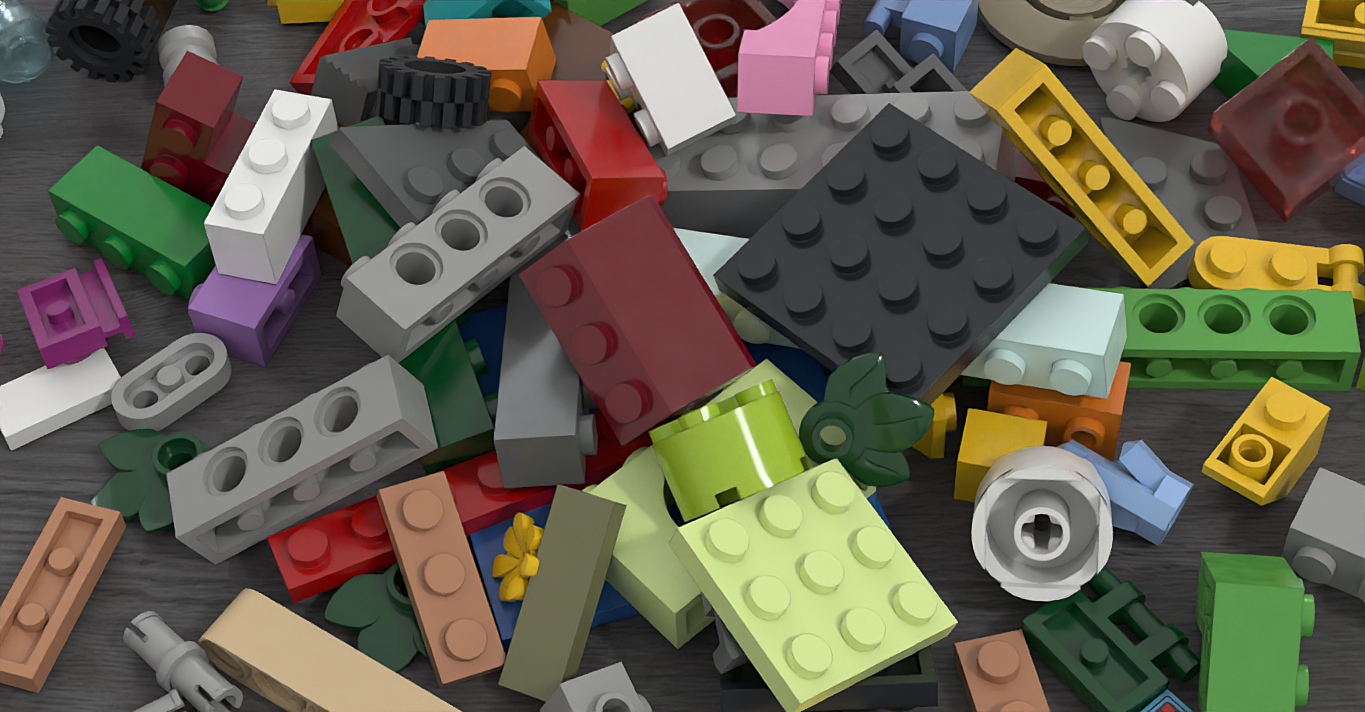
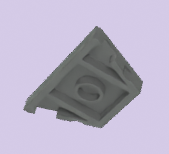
[1099,117,1260,289]

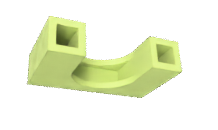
[582,359,876,649]

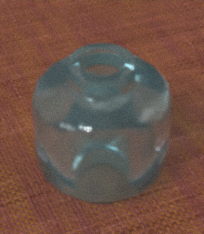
[0,0,57,84]

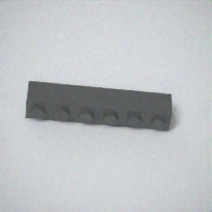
[494,216,599,488]

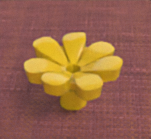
[492,512,544,602]

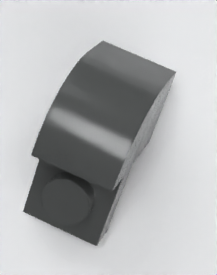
[830,30,967,94]

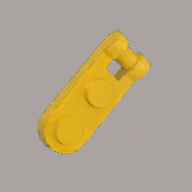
[1187,236,1365,316]

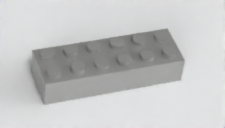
[646,91,1019,238]

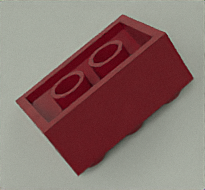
[519,195,757,446]

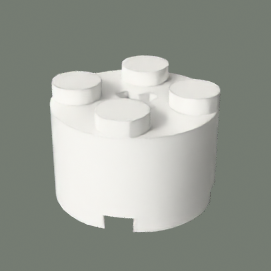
[1082,0,1228,122]
[971,446,1113,601]

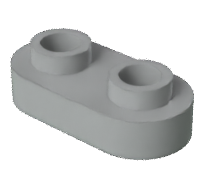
[111,333,232,431]

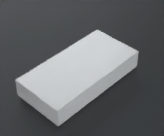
[0,348,121,451]

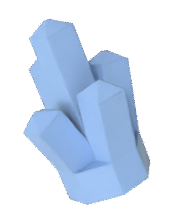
[1056,440,1194,546]

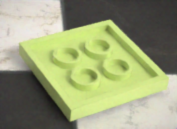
[668,458,958,712]

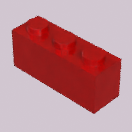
[528,80,668,231]

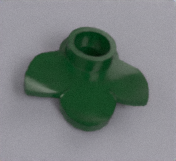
[799,353,934,487]
[90,428,211,534]
[324,561,430,674]

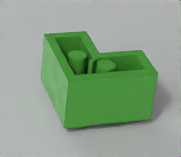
[1195,552,1315,712]

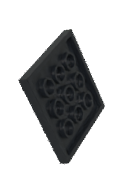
[713,103,1089,405]

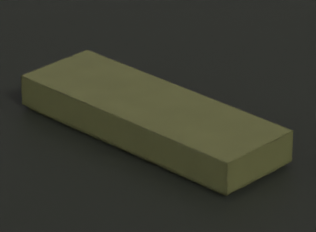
[498,484,627,702]

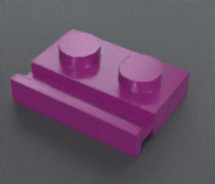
[17,258,135,369]

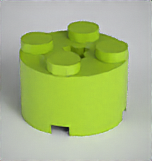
[649,379,811,522]

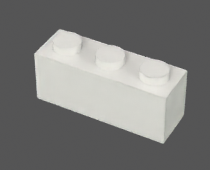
[204,89,338,285]

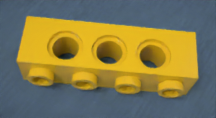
[969,48,1194,286]

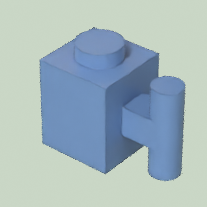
[862,0,979,73]

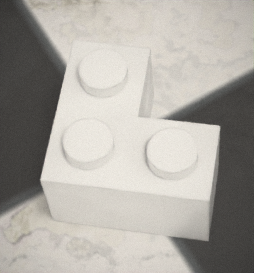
[605,3,736,157]

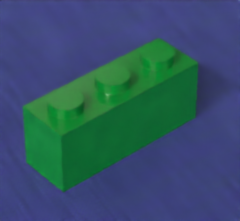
[48,145,216,301]

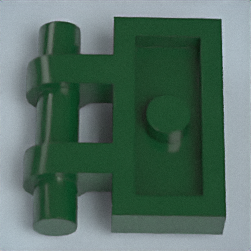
[1021,568,1201,712]

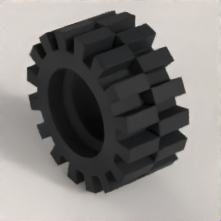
[45,0,161,83]
[375,56,491,129]

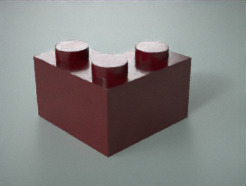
[141,51,256,207]

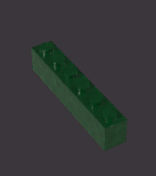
[311,115,498,475]

